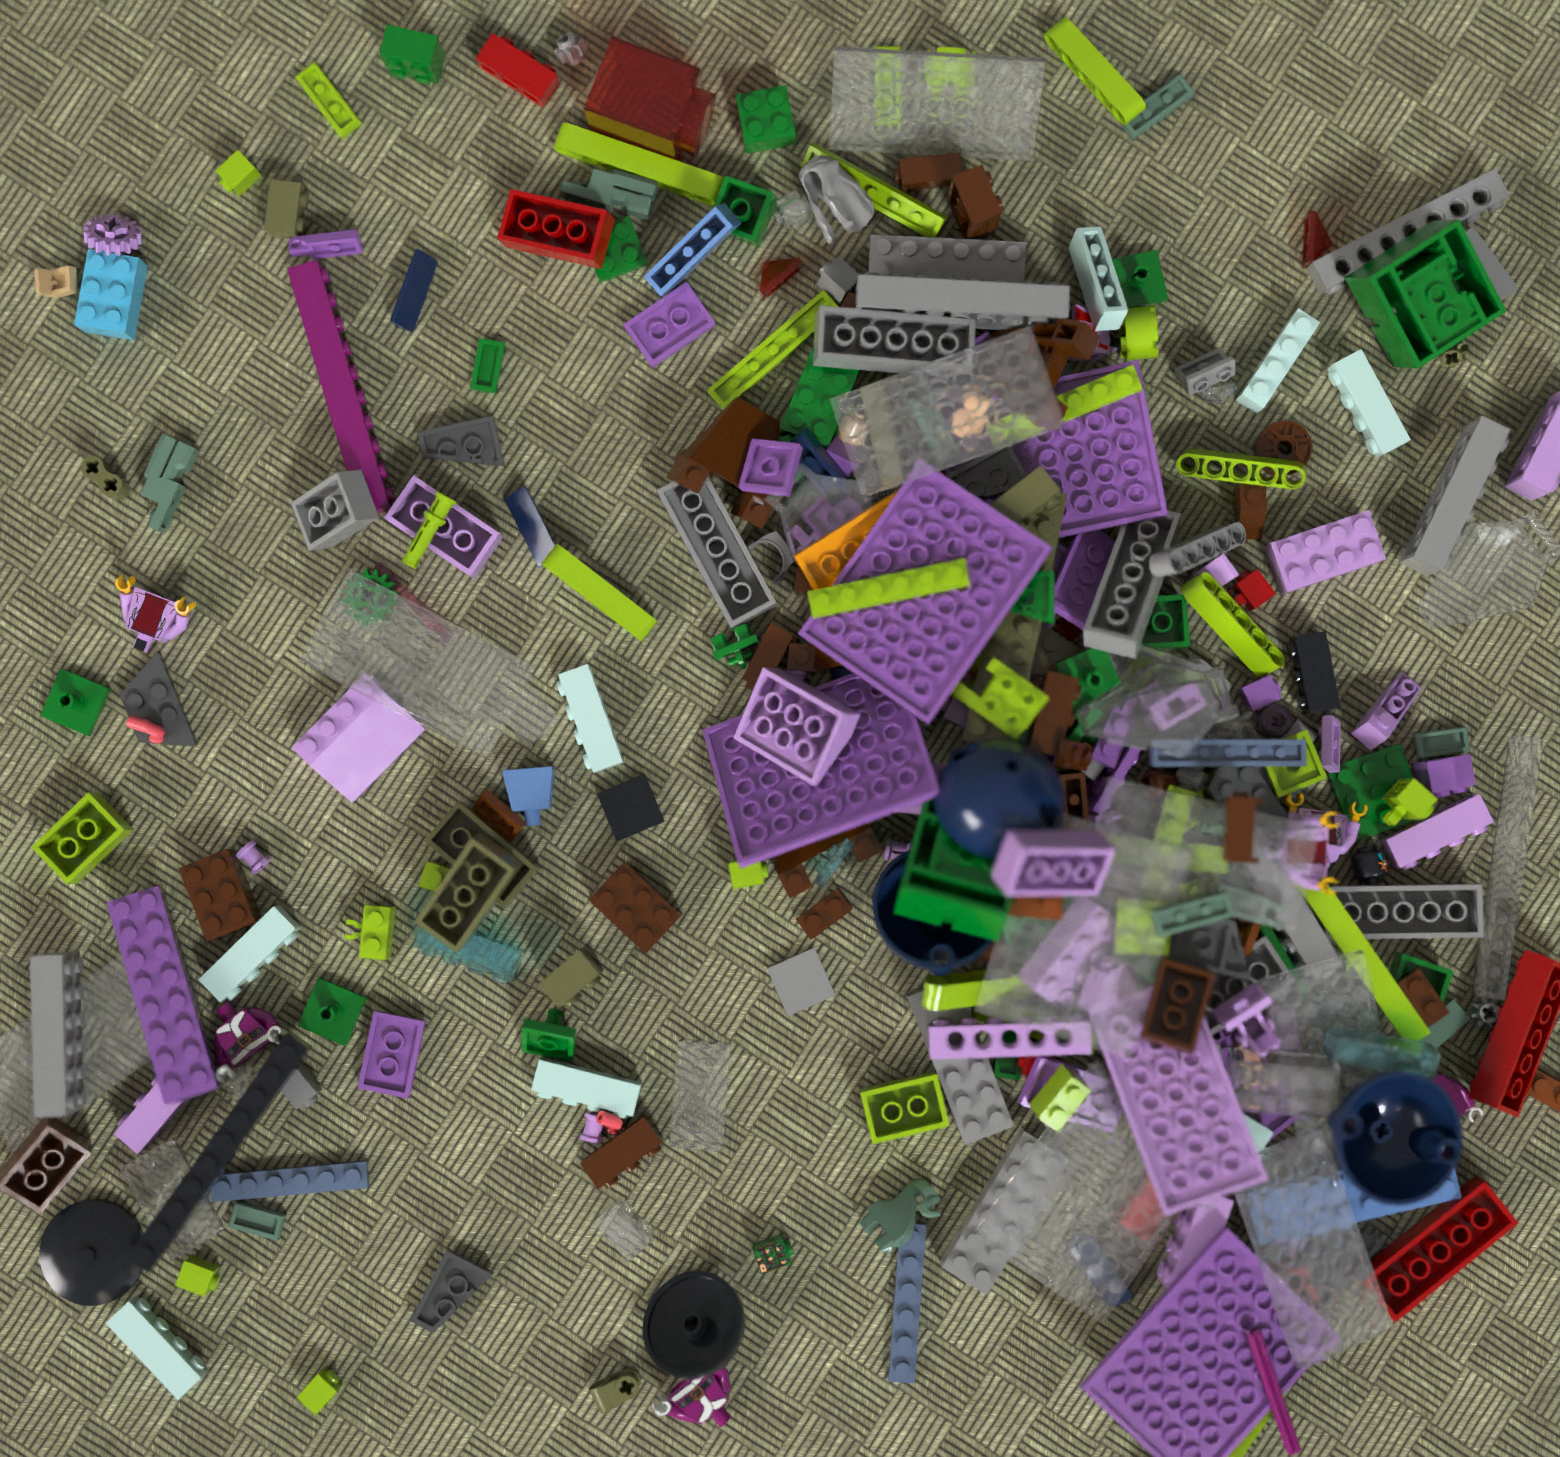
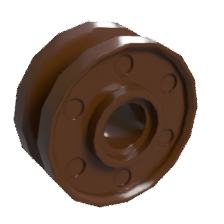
[1253,420,1313,476]

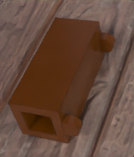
[894,152,963,194]
[742,623,800,691]
[1222,791,1263,864]

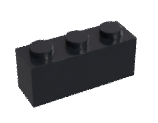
[1287,631,1341,715]

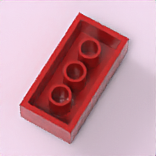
[497,189,615,269]

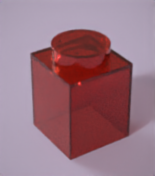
[584,36,716,161]

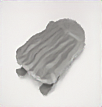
[798,155,874,244]

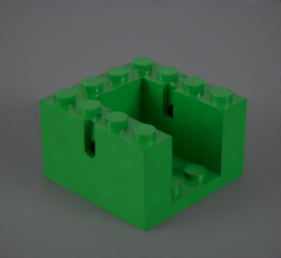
[1345,219,1507,369]
[894,798,1013,942]

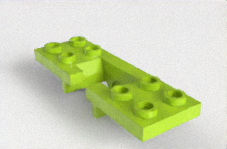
[951,658,1050,740]

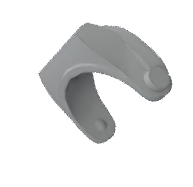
[746,531,796,584]

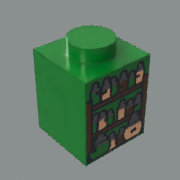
[752,1234,794,1275]

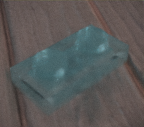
[814,838,854,888]

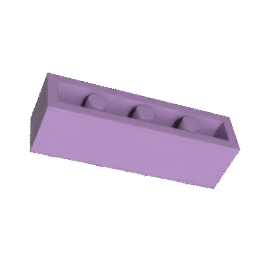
[1379,794,1494,870]
[114,1077,187,1154]

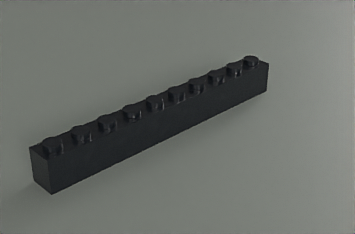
[126,1032,313,1273]

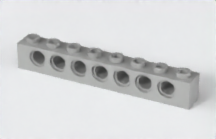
[1306,168,1510,295]

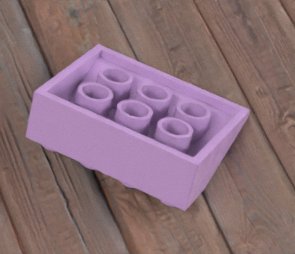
[734,667,860,786]
[291,673,426,803]

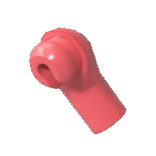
[127,715,166,743]
[596,1111,624,1135]

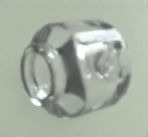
[773,191,813,230]
[225,1065,258,1103]

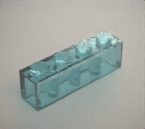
[413,927,526,985]
[1322,1026,1441,1079]

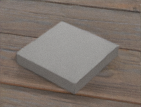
[767,947,835,1016]

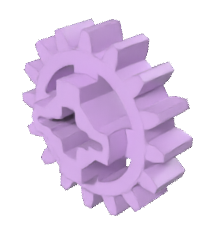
[83,214,142,256]

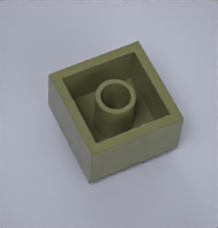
[538,947,604,1008]

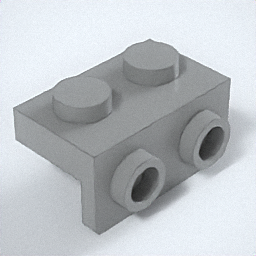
[1174,347,1236,396]

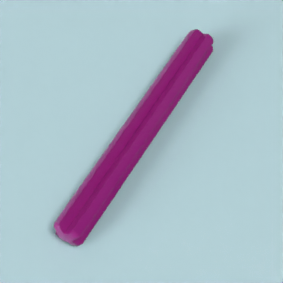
[1246,1328,1301,1455]

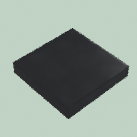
[597,774,665,842]

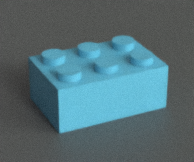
[74,249,148,340]

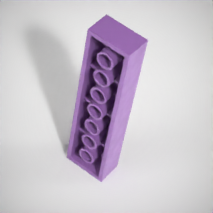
[106,886,221,1105]

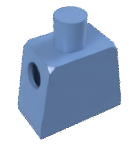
[502,766,555,826]

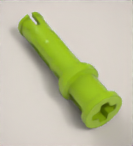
[401,491,457,569]

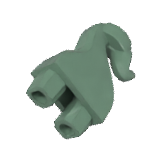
[859,1178,941,1254]

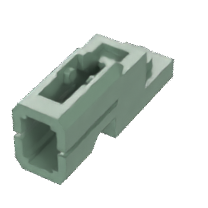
[560,169,659,221]
[140,434,200,534]

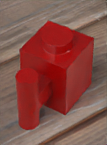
[1226,569,1276,612]

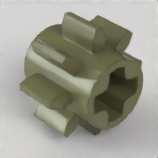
[1436,340,1469,368]

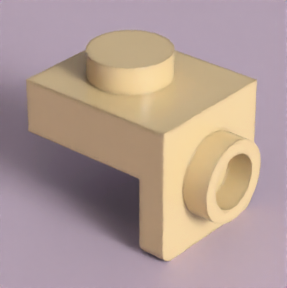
[34,265,78,298]

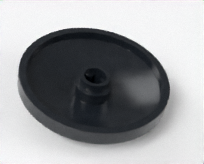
[39,1198,144,1306]
[642,1271,745,1380]

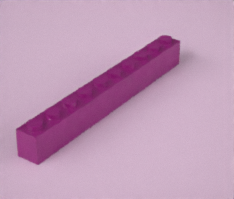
[287,260,396,514]

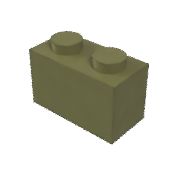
[264,179,309,239]

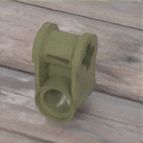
[589,1368,641,1414]

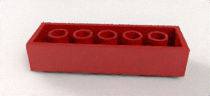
[1468,950,1560,1117]
[1355,1176,1518,1323]

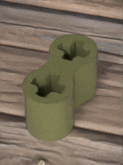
[81,455,130,500]

